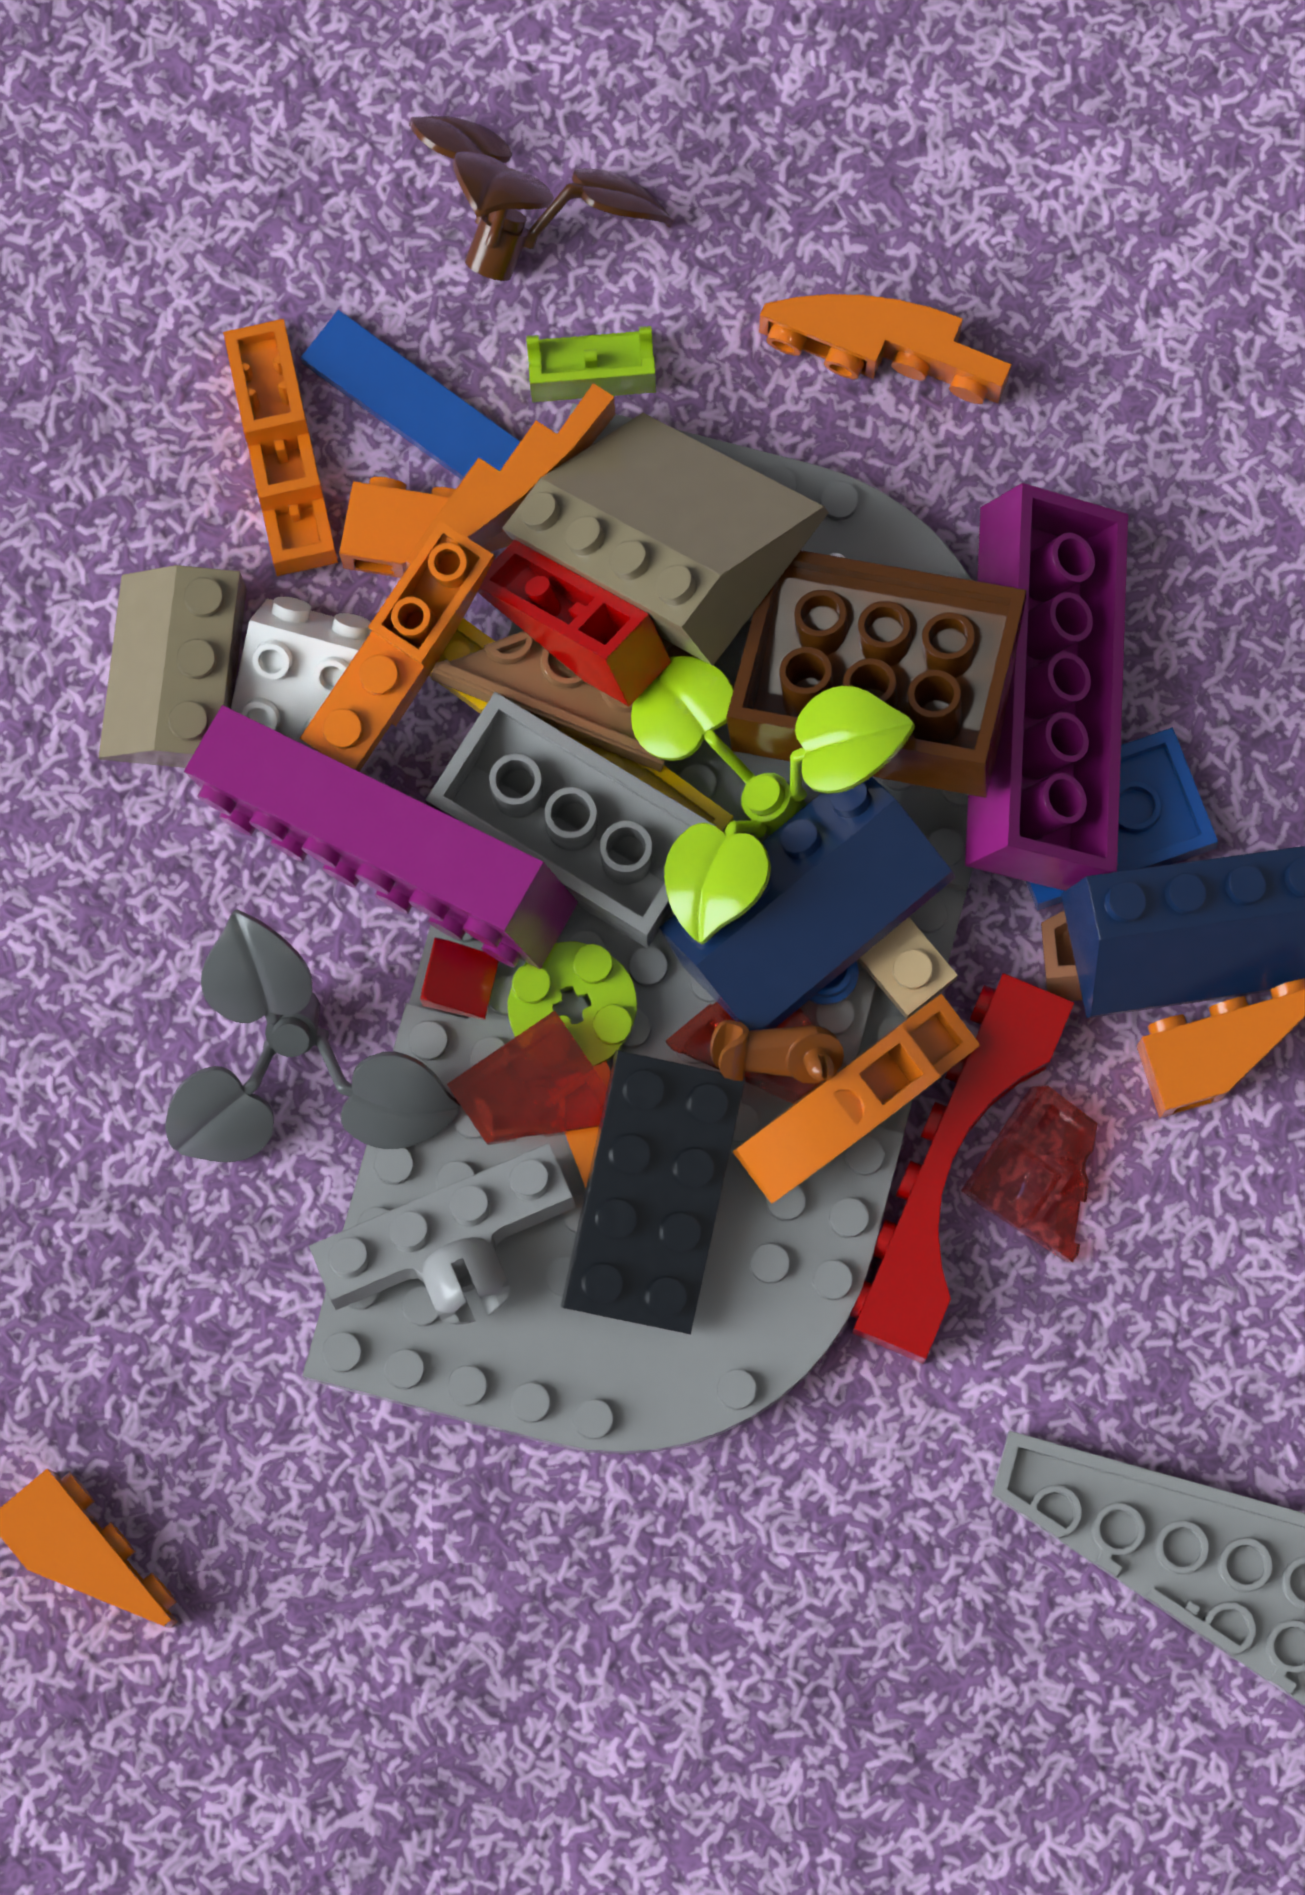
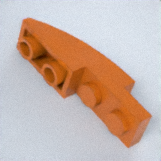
[759,294,1011,404]
[299,520,495,772]
[732,993,980,1204]

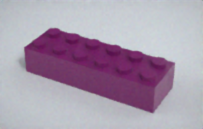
[965,483,1128,891]
[184,705,578,969]

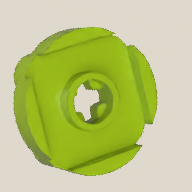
[507,941,637,1073]

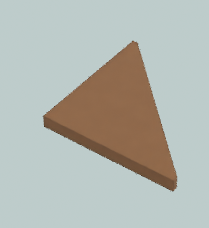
[431,631,699,772]

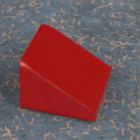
[420,937,499,1020]

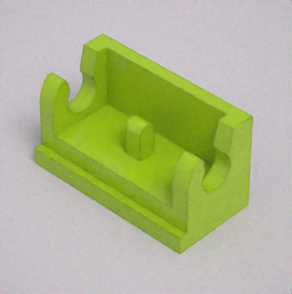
[526,326,656,403]

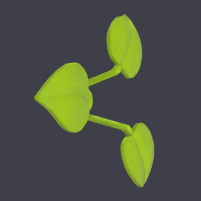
[631,656,915,944]

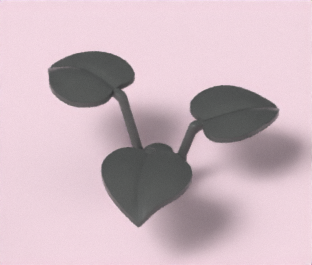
[165,909,460,1162]

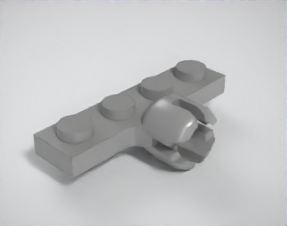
[309,1143,576,1325]

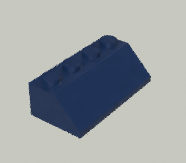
[659,777,956,1031]
[1061,846,1305,1018]

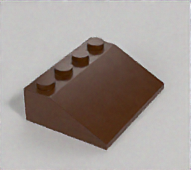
[726,550,1027,798]

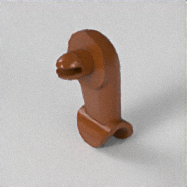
[710,1020,844,1084]

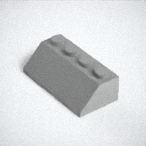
[426,692,716,948]

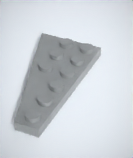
[991,1431,1305,1706]

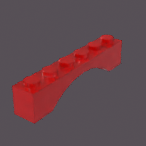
[849,973,1074,1364]

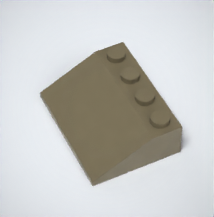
[502,413,829,666]

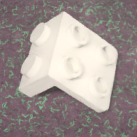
[231,597,371,750]

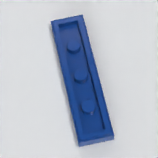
[300,310,520,480]

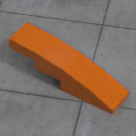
[223,318,338,576]
[406,383,616,568]

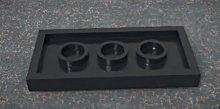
[561,1050,746,1335]

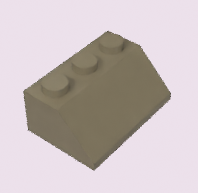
[98,565,247,768]

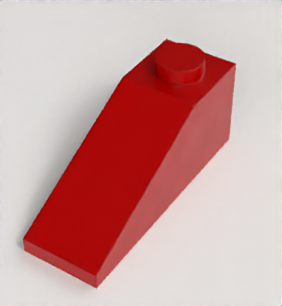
[477,539,671,707]

